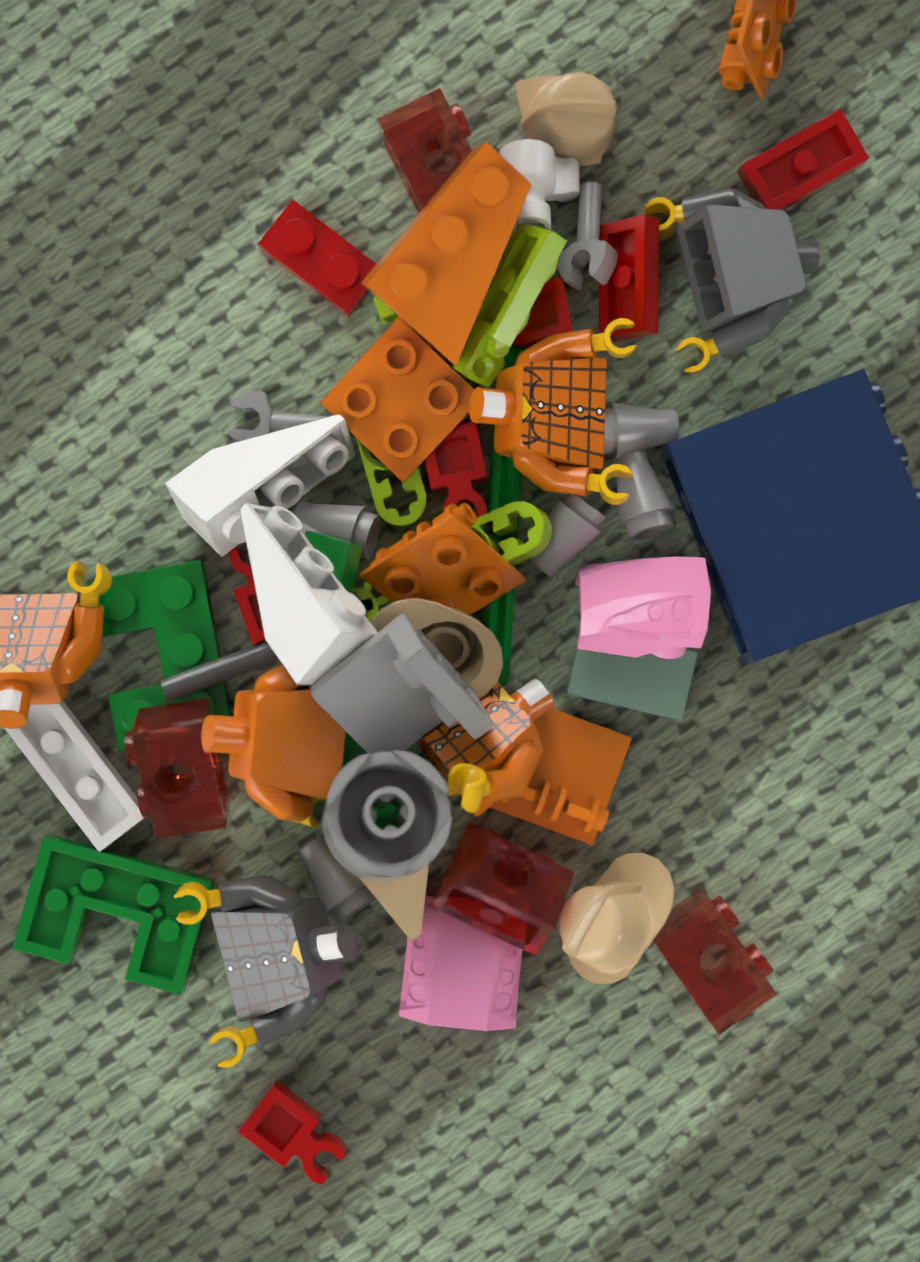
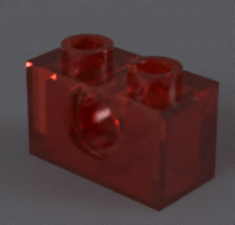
[377,88,472,214]
[125,698,230,839]
[430,822,574,956]
[653,889,777,1035]

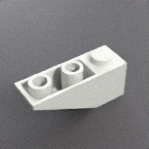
[165,414,356,557]
[240,503,378,685]

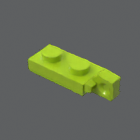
[452,222,567,388]

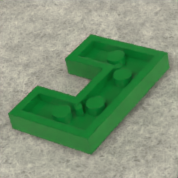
[87,560,232,751]
[12,834,215,995]

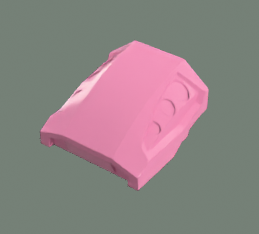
[575,557,711,659]
[399,895,526,1031]

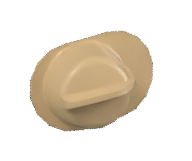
[515,72,617,167]
[370,598,503,698]
[559,853,675,984]

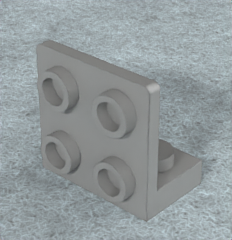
[310,612,494,753]

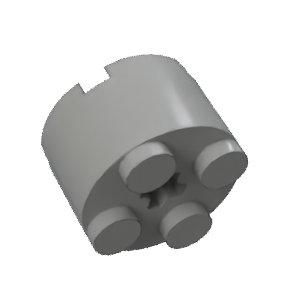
[322,750,452,882]

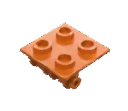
[718,0,797,98]
[320,317,474,483]
[360,503,526,615]
[489,708,632,845]

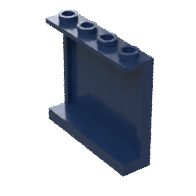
[661,368,920,665]

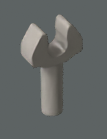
[557,182,618,291]
[228,391,331,442]

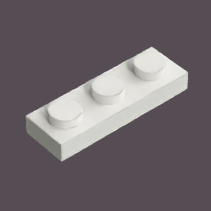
[4,701,150,852]

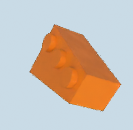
[361,141,532,366]

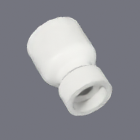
[499,139,580,236]

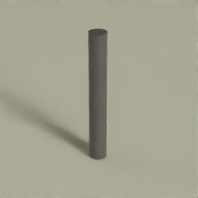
[159,641,280,702]

